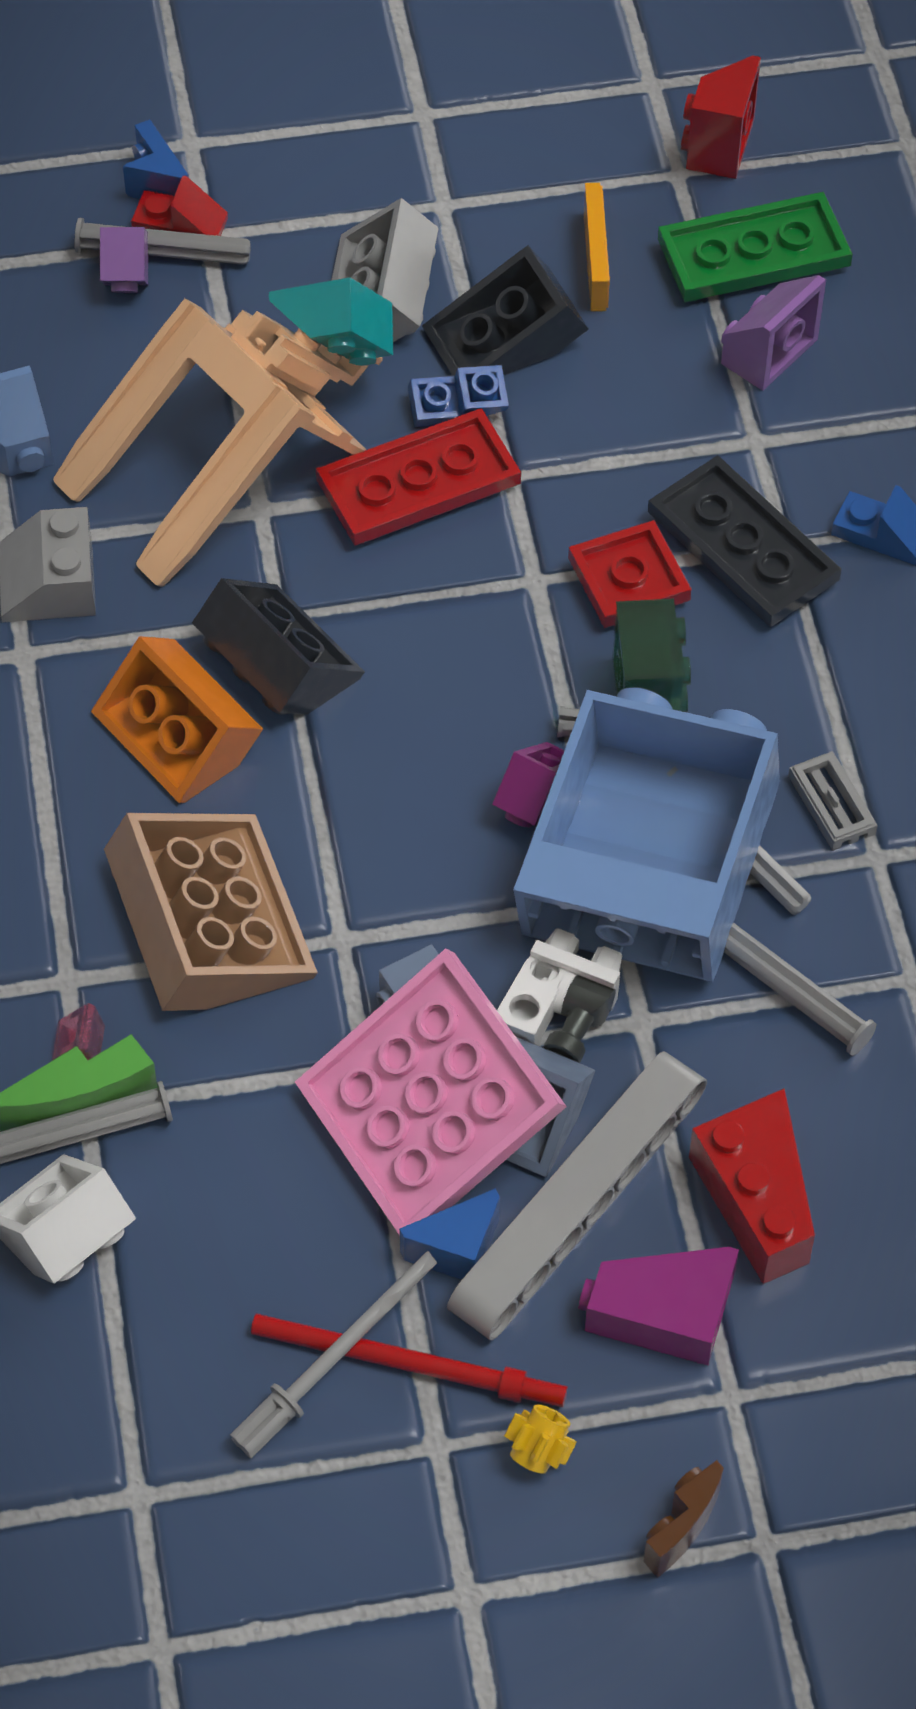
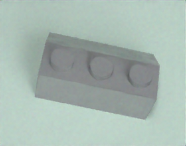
[332,198,438,342]

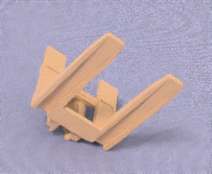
[53,298,383,587]

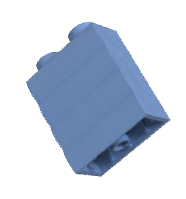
[513,688,780,982]

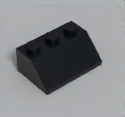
[192,578,365,715]

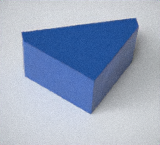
[399,1188,500,1279]

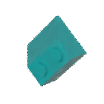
[269,277,393,366]

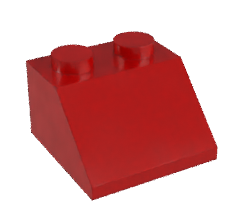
[681,55,761,179]

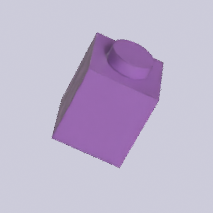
[100,227,148,293]

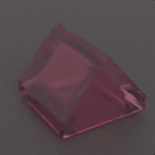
[52,1003,105,1060]

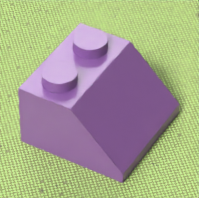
[721,275,826,391]

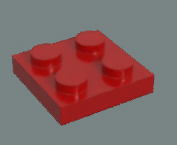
[568,520,692,628]

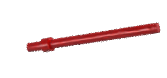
[251,1313,568,1408]

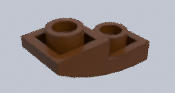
[643,1460,724,1578]

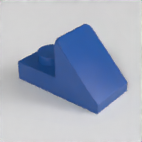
[123,119,189,199]
[831,485,916,566]

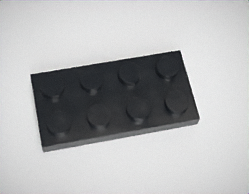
[648,455,842,627]

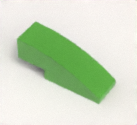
[0,1034,158,1131]

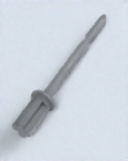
[230,1251,437,1458]

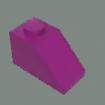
[492,742,565,828]

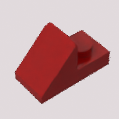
[131,176,228,236]

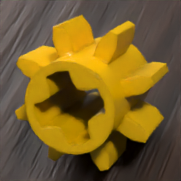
[504,1404,577,1474]

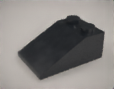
[422,245,589,376]

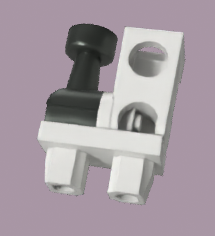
[497,928,622,1063]

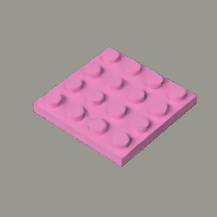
[295,948,567,1235]

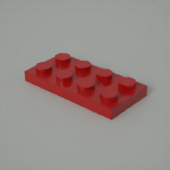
[316,408,521,546]

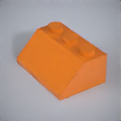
[91,636,263,803]

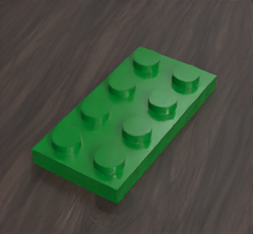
[657,191,853,302]

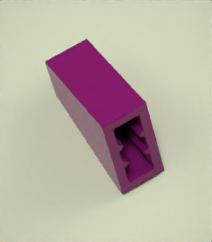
[578,1247,739,1366]

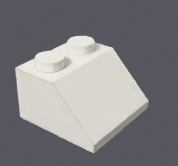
[0,1154,136,1284]

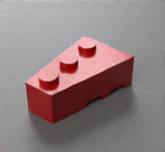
[689,1088,815,1284]

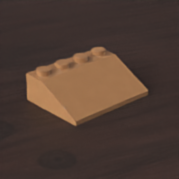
[104,813,318,1011]

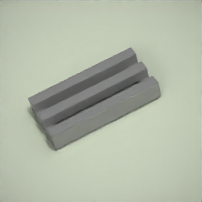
[788,751,878,851]

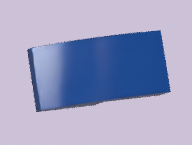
[408,365,509,428]

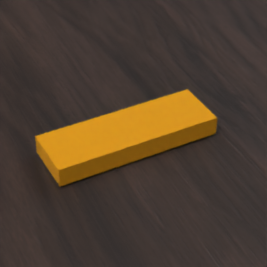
[584,183,610,311]

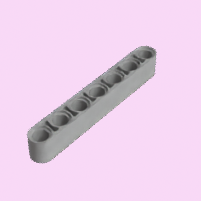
[447,1051,707,1340]

